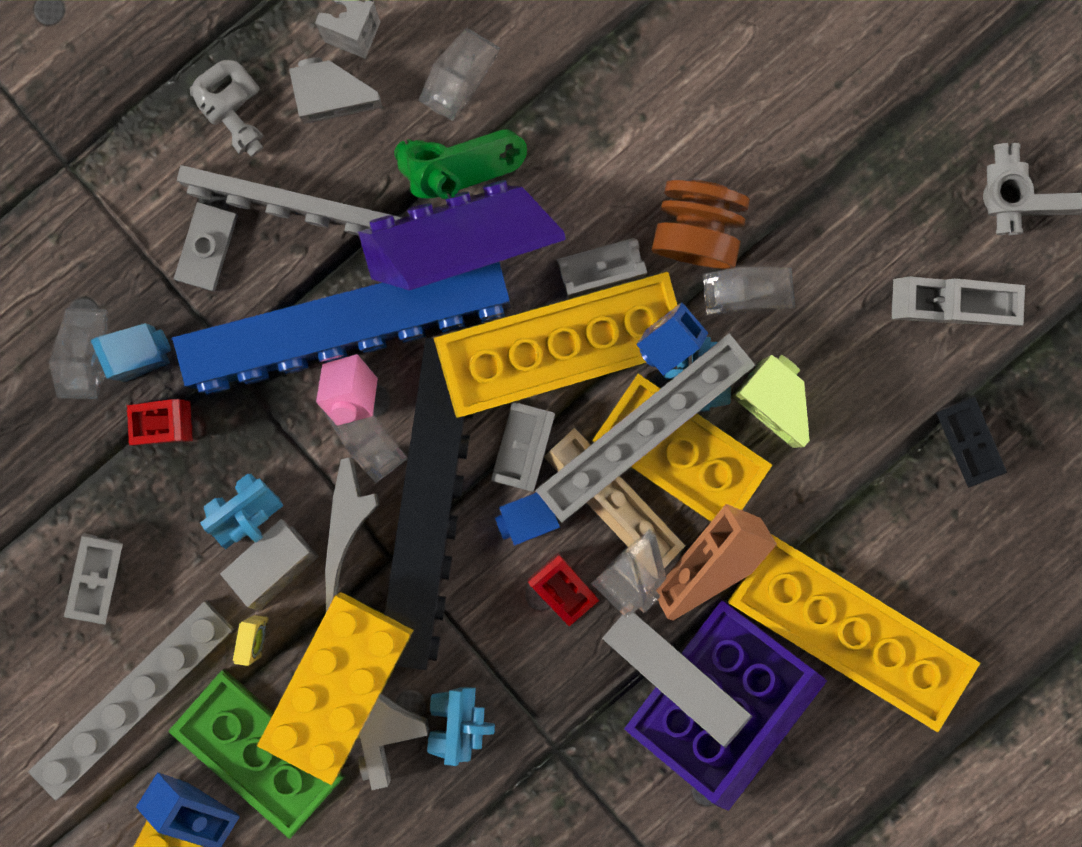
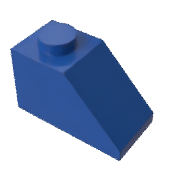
[136,772,240,847]

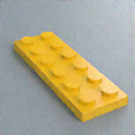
[434,272,678,418]
[728,534,980,732]

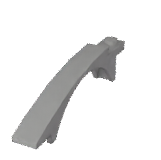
[325,457,430,790]

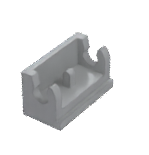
[315,0,381,59]
[557,238,647,299]
[491,402,555,492]
[220,519,319,611]
[64,533,123,625]

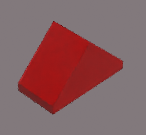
[127,399,193,445]
[528,553,599,626]

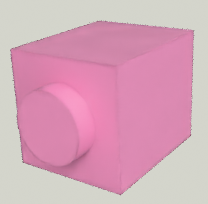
[316,354,378,426]

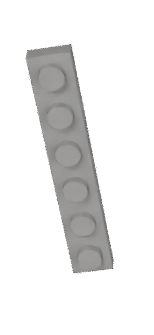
[177,165,402,236]
[536,333,756,523]
[28,601,235,801]

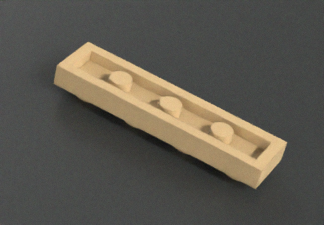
[544,428,685,575]

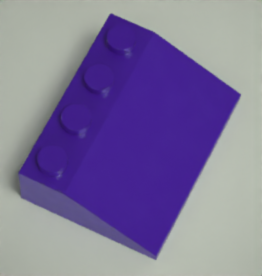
[358,180,566,290]
[624,600,827,811]

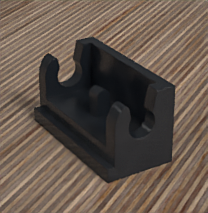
[936,395,1007,488]

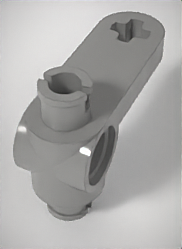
[983,143,1082,235]

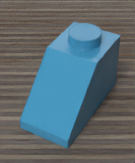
[90,323,171,382]

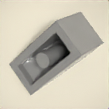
[289,57,383,124]

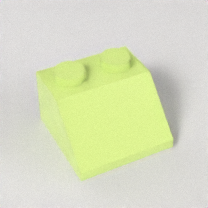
[731,355,810,448]

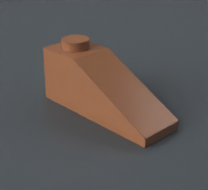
[653,504,777,621]

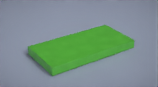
[168,669,345,839]

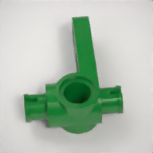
[394,129,527,199]

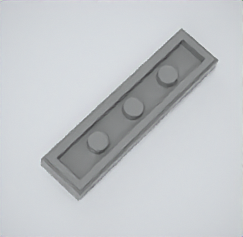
[602,608,753,748]

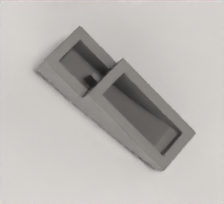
[891,276,1025,326]

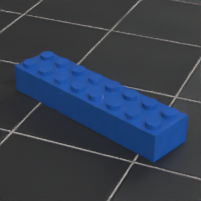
[172,262,511,395]

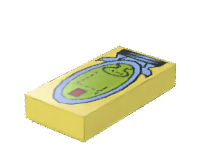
[233,615,268,666]

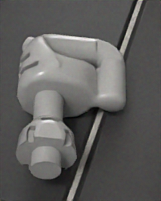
[190,60,264,157]

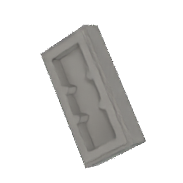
[174,202,238,292]

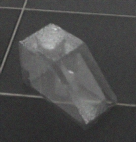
[418,27,501,121]
[703,267,796,314]
[49,308,108,399]
[322,410,408,483]
[591,529,667,618]

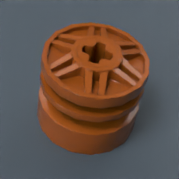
[651,180,750,269]

